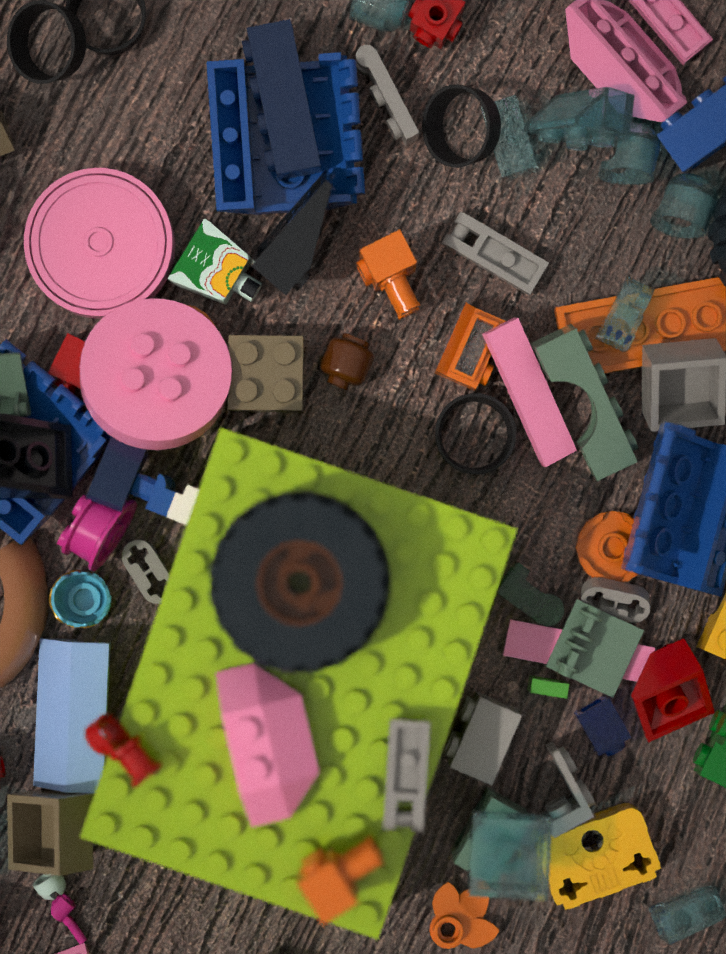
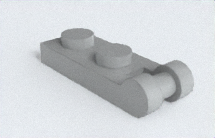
[356,45,420,146]
[441,212,549,296]
[383,718,430,832]

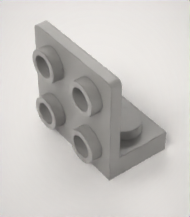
[541,741,596,838]

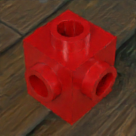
[408,0,465,49]

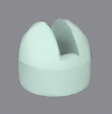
[32,874,66,901]

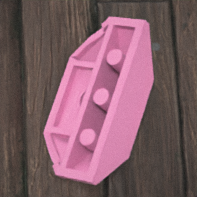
[565,0,688,122]
[215,663,320,827]

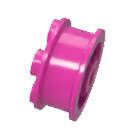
[57,495,137,571]

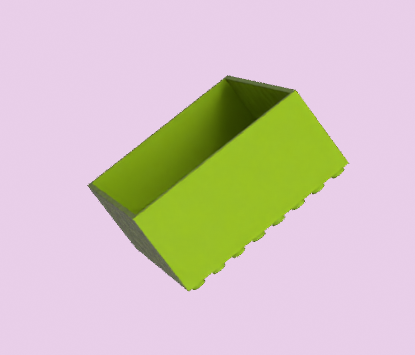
[80,428,517,939]

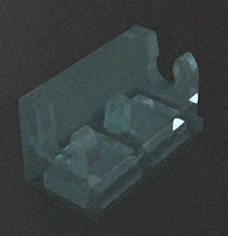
[480,95,542,179]

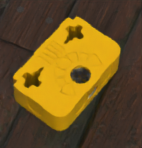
[534,803,661,909]

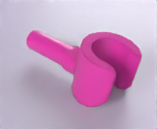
[51,893,87,944]

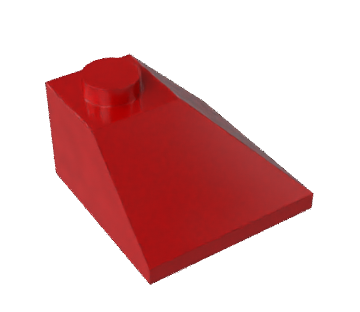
[631,638,715,743]

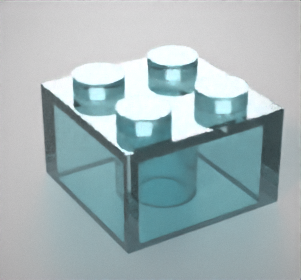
[467,810,552,901]

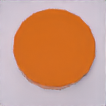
[575,511,639,582]

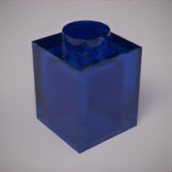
[573,695,632,756]

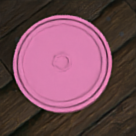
[24,168,175,319]
[80,298,232,450]

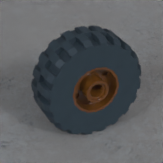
[209,492,391,674]

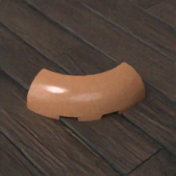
[0,537,49,688]

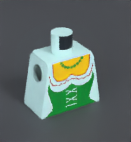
[168,218,263,305]

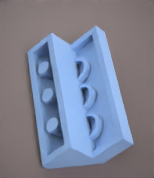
[33,638,111,794]

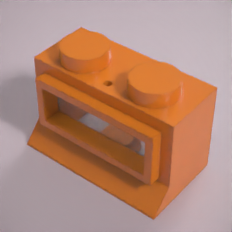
[435,302,506,391]

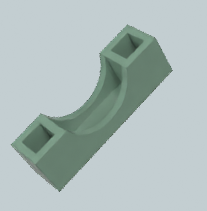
[531,324,639,481]

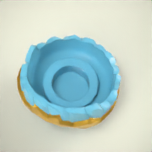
[49,570,112,628]

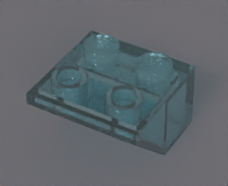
[524,87,634,151]

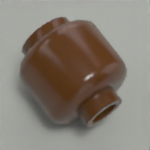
[320,333,374,390]

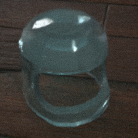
[349,0,411,32]
[597,122,660,185]
[650,173,717,238]

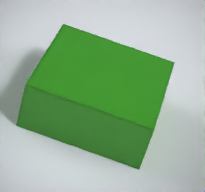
[527,675,569,699]

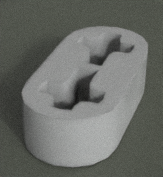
[122,540,170,604]
[581,577,650,623]

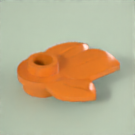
[429,882,499,949]

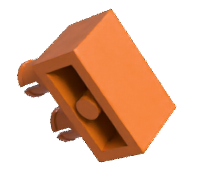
[356,229,421,320]
[297,835,384,925]

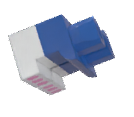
[130,473,199,525]

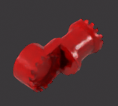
[85,713,162,788]

